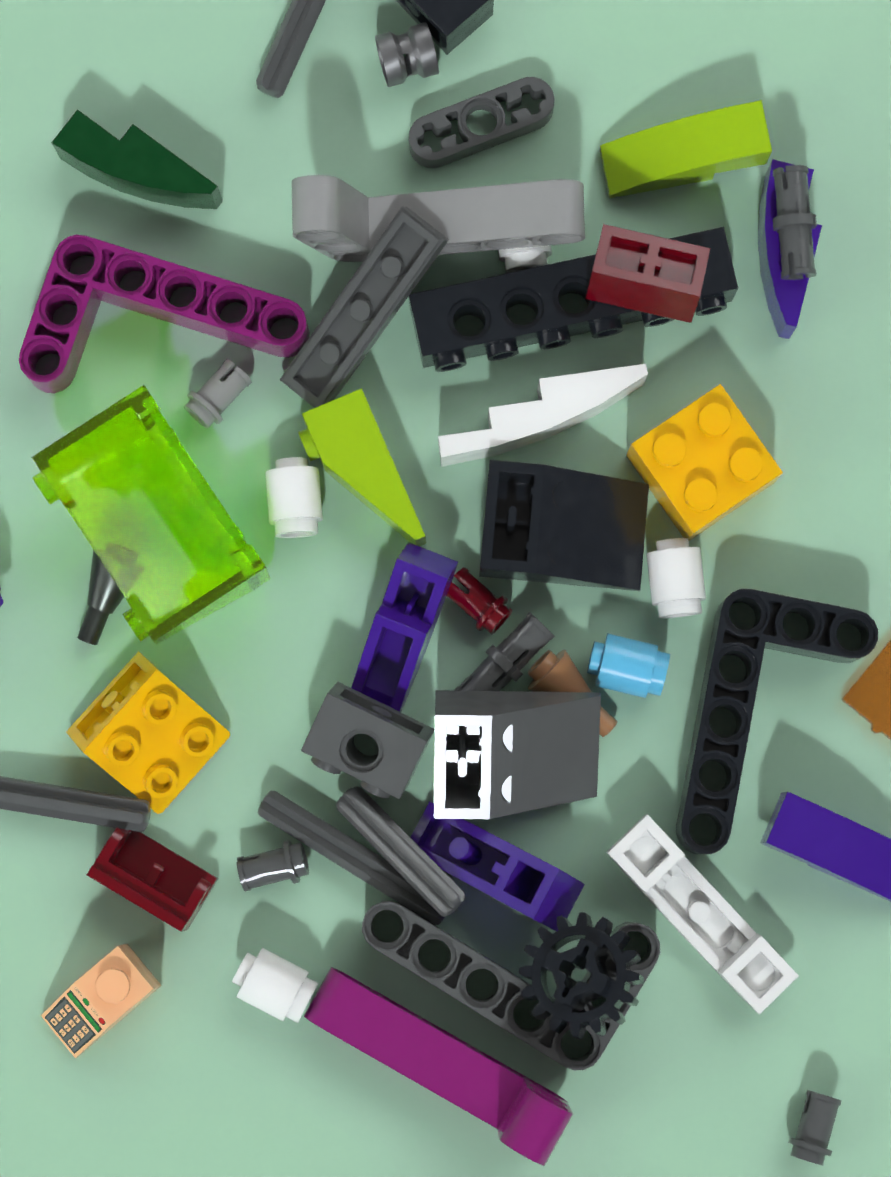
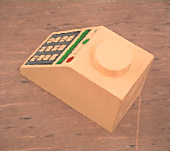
[41,944,162,1058]

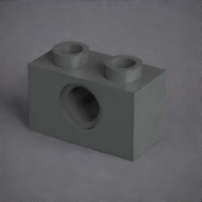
[301,682,435,799]

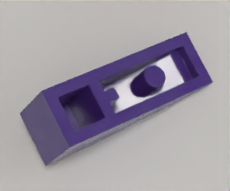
[410,801,585,931]

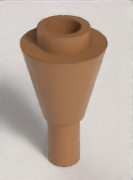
[528,649,618,737]

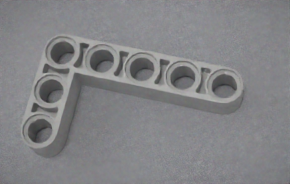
[292,175,585,262]

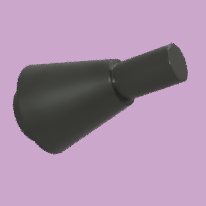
[77,544,144,645]

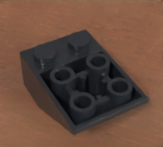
[479,460,649,591]

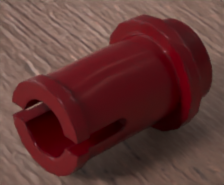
[446,567,513,635]

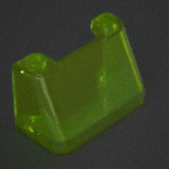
[31,385,270,644]

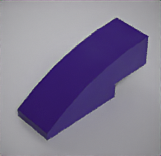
[758,159,822,339]
[351,542,458,712]
[760,791,891,902]

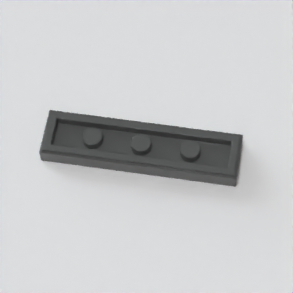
[280,206,449,408]

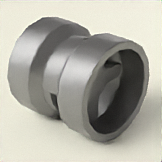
[375,22,439,87]

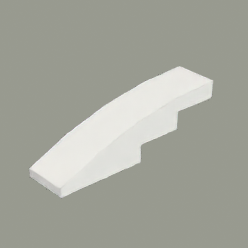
[438,364,648,467]

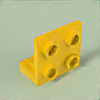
[66,651,230,814]

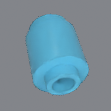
[587,633,670,698]

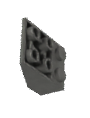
[434,690,601,819]

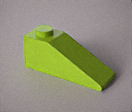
[298,388,426,546]

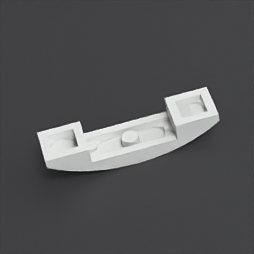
[607,814,799,1015]

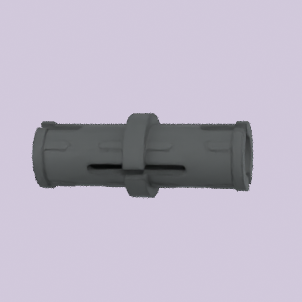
[772,165,817,280]
[455,612,555,691]

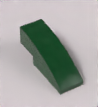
[51,109,223,209]

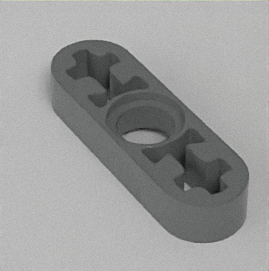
[409,77,554,168]

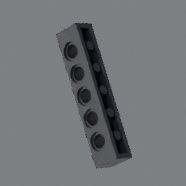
[409,227,738,372]

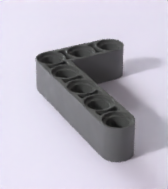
[362,901,660,1070]

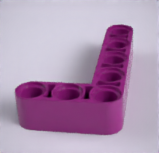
[19,235,310,393]
[304,967,573,1166]

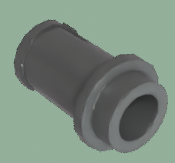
[236,840,309,892]
[788,1090,842,1166]

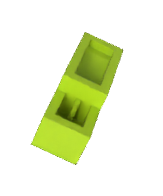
[599,100,772,199]

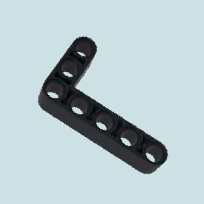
[676,589,878,854]

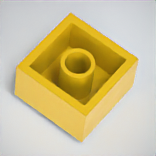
[626,384,783,541]

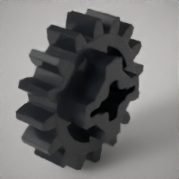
[519,912,644,1039]

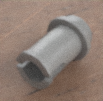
[184,359,252,428]

